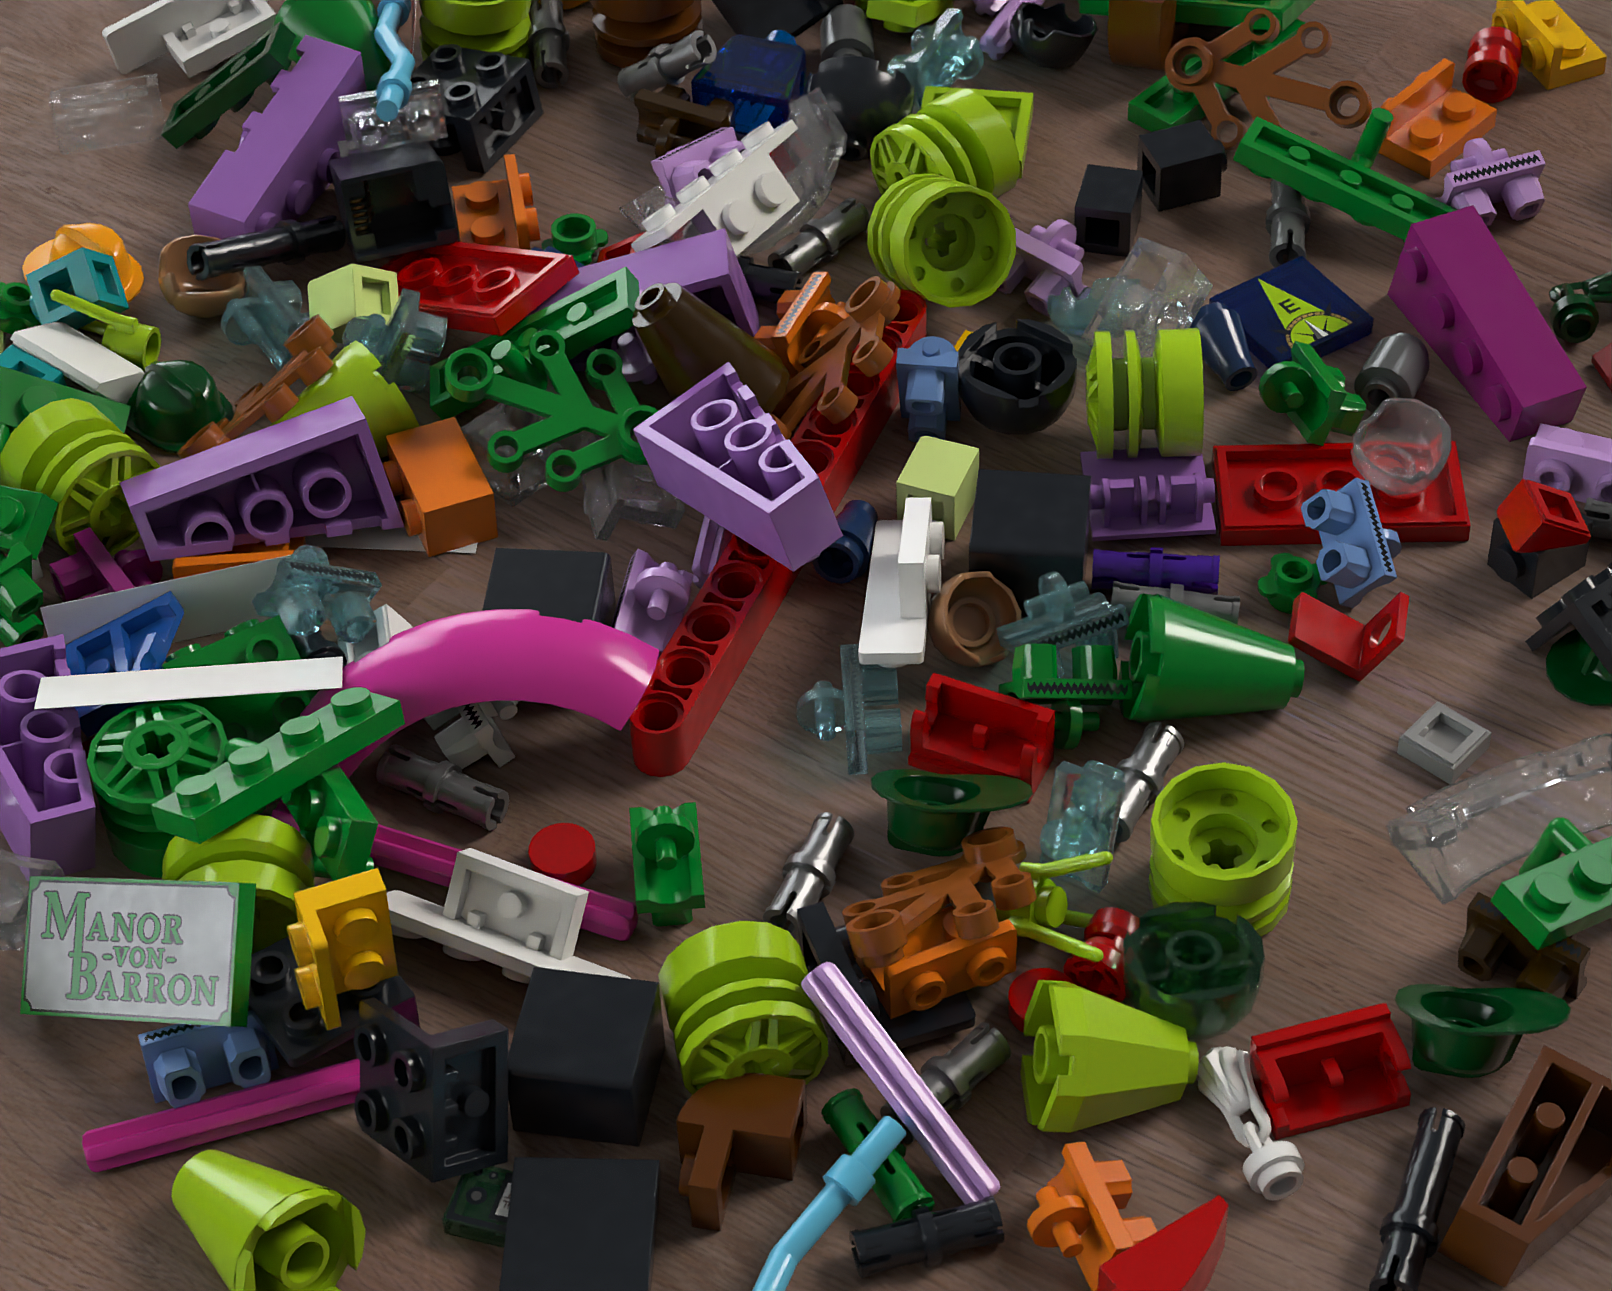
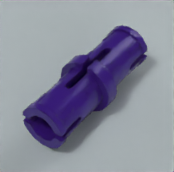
[1091,547,1220,595]

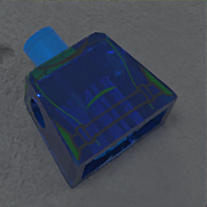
[691,30,807,144]

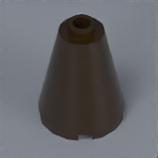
[632,283,790,414]

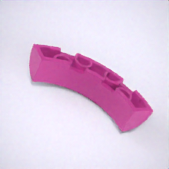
[300,609,659,779]

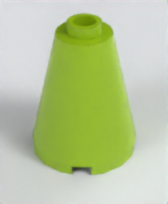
[270,340,420,459]
[172,1150,366,1291]

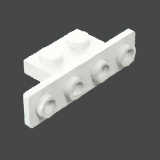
[102,0,276,78]
[631,119,800,256]
[858,497,945,668]
[387,848,631,984]

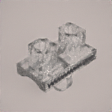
[338,79,448,154]

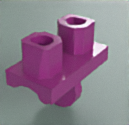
[49,527,163,602]

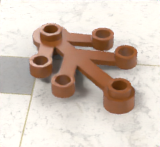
[1165,8,1372,151]
[770,276,901,441]
[177,314,338,459]
[842,826,1037,968]

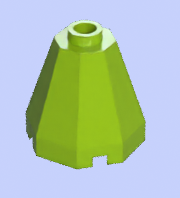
[1021,980,1199,1133]

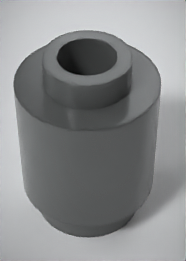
[820,4,875,62]
[1354,332,1429,417]

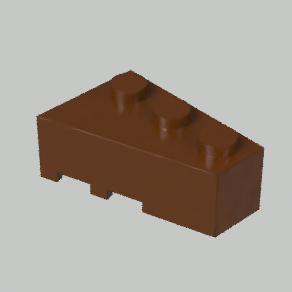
[1437,1045,1612,1288]

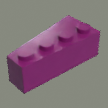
[1387,205,1587,442]

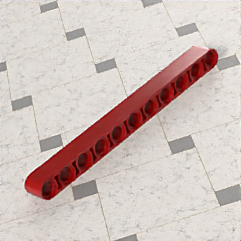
[629,289,927,777]

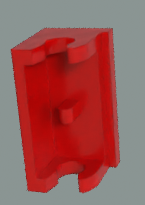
[908,673,1055,804]
[1249,1002,1411,1140]

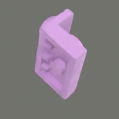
[1522,423,1612,503]

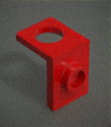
[1288,592,1409,682]

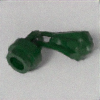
[1549,271,1612,343]

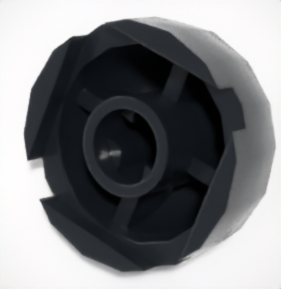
[804,56,915,161]
[958,319,1077,435]

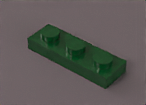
[161,21,296,149]

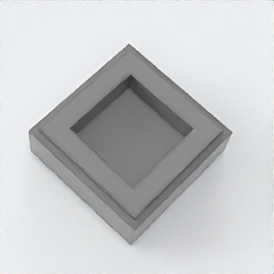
[1397,701,1492,785]

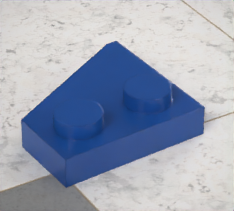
[66,591,184,737]

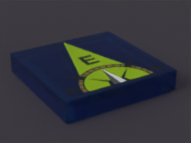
[1209,256,1374,368]

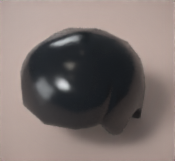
[1009,2,1098,69]

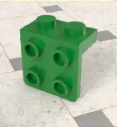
[161,614,318,743]

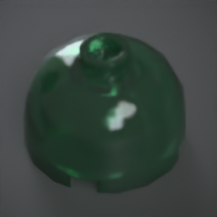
[1122,902,1265,1040]

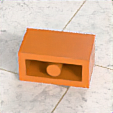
[382,417,498,557]

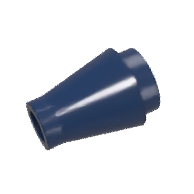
[1186,302,1258,391]
[812,500,878,584]

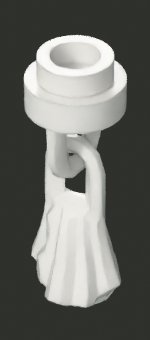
[1198,1046,1304,1200]

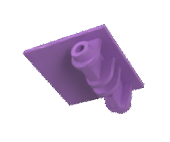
[1080,447,1216,541]

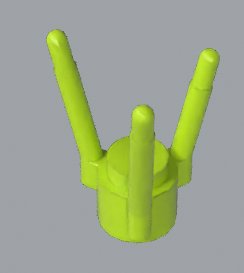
[50,289,161,379]
[995,851,1174,962]

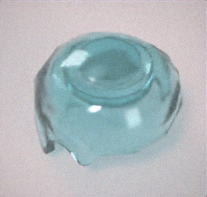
[1047,276,1137,342]

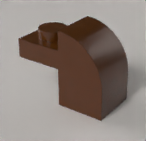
[1108,0,1189,71]
[676,1073,808,1231]

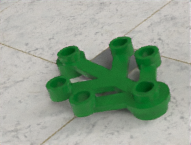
[445,329,658,492]

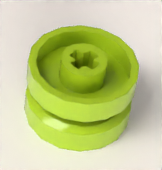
[162,814,315,954]

